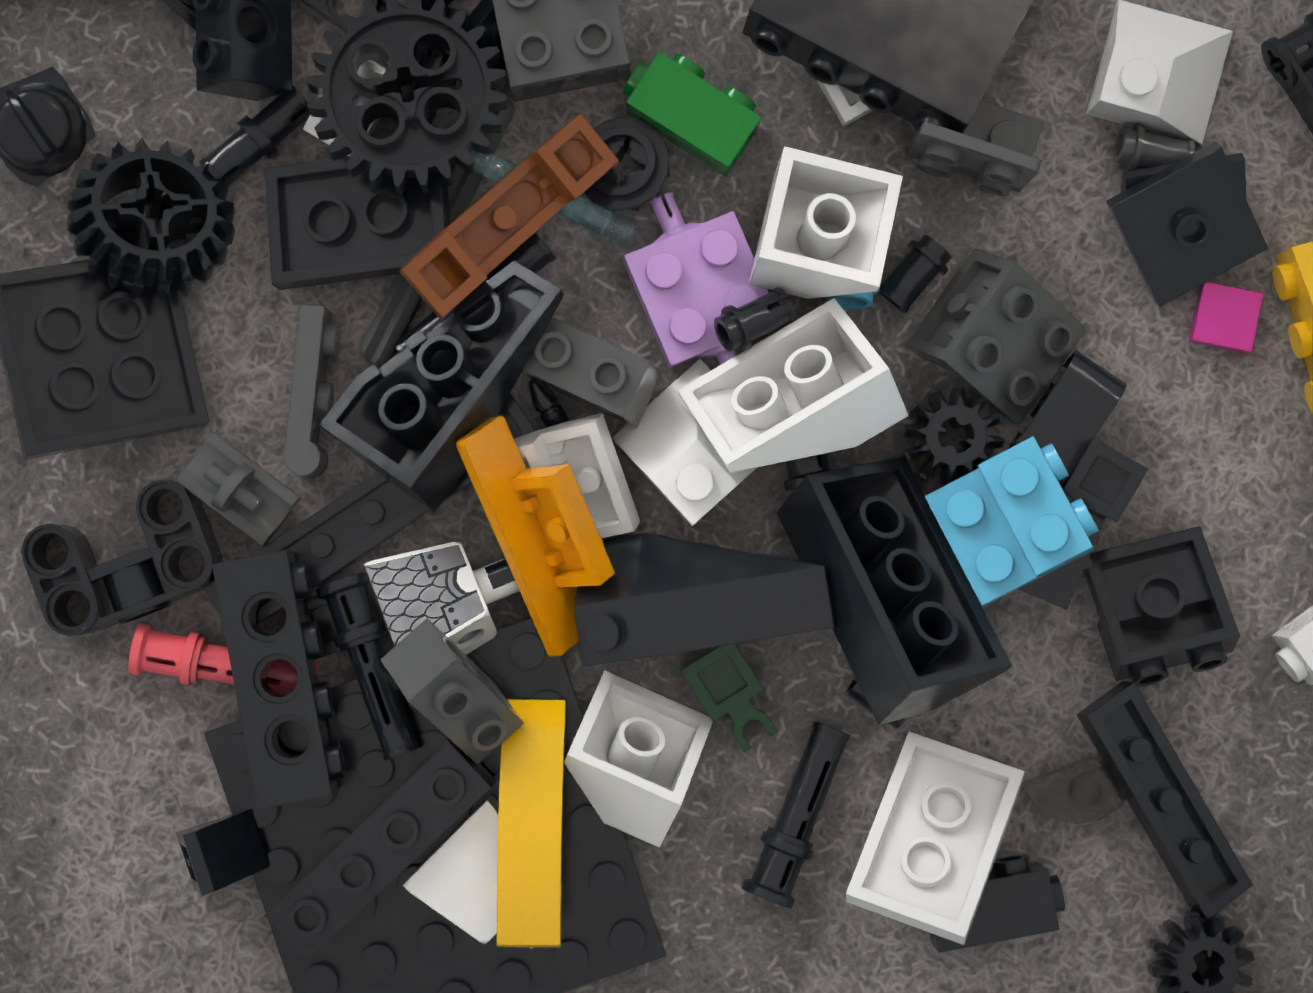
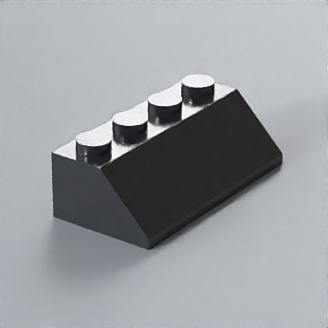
[777,456,1012,725]

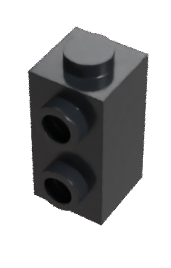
[930,855,1065,953]

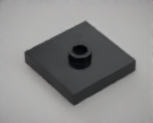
[1106,141,1269,307]

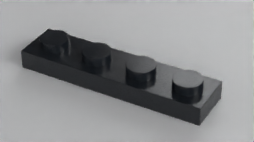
[1076,681,1253,920]

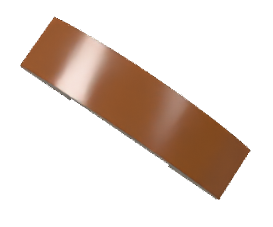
[399,113,619,319]

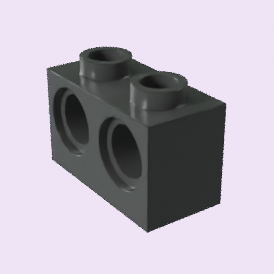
[522,317,662,428]
[380,618,524,765]

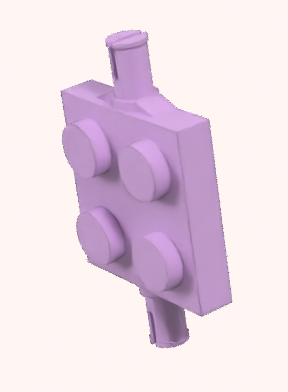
[622,192,769,369]

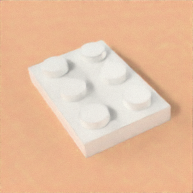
[846,732,1025,945]

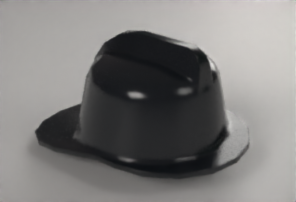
[0,67,95,187]

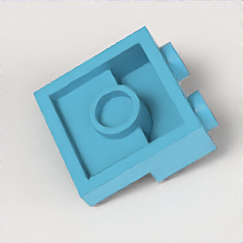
[925,436,1099,607]

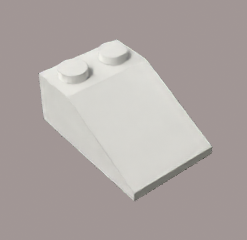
[677,298,909,473]

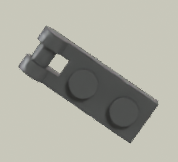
[284,304,341,478]

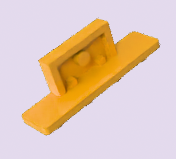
[456,416,615,657]

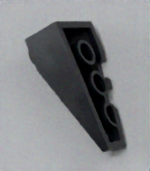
[319,261,564,512]

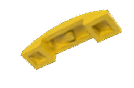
[497,699,566,948]

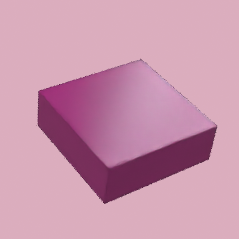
[1188,282,1263,354]

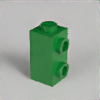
[623,52,761,177]

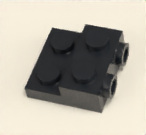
[1084,526,1240,687]

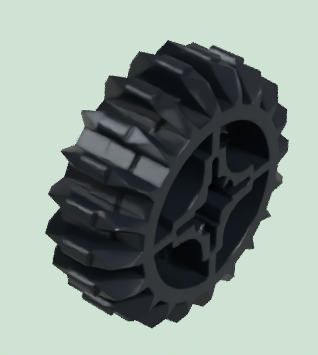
[67,137,235,300]

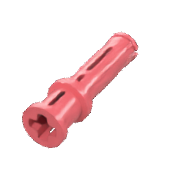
[128,621,319,695]

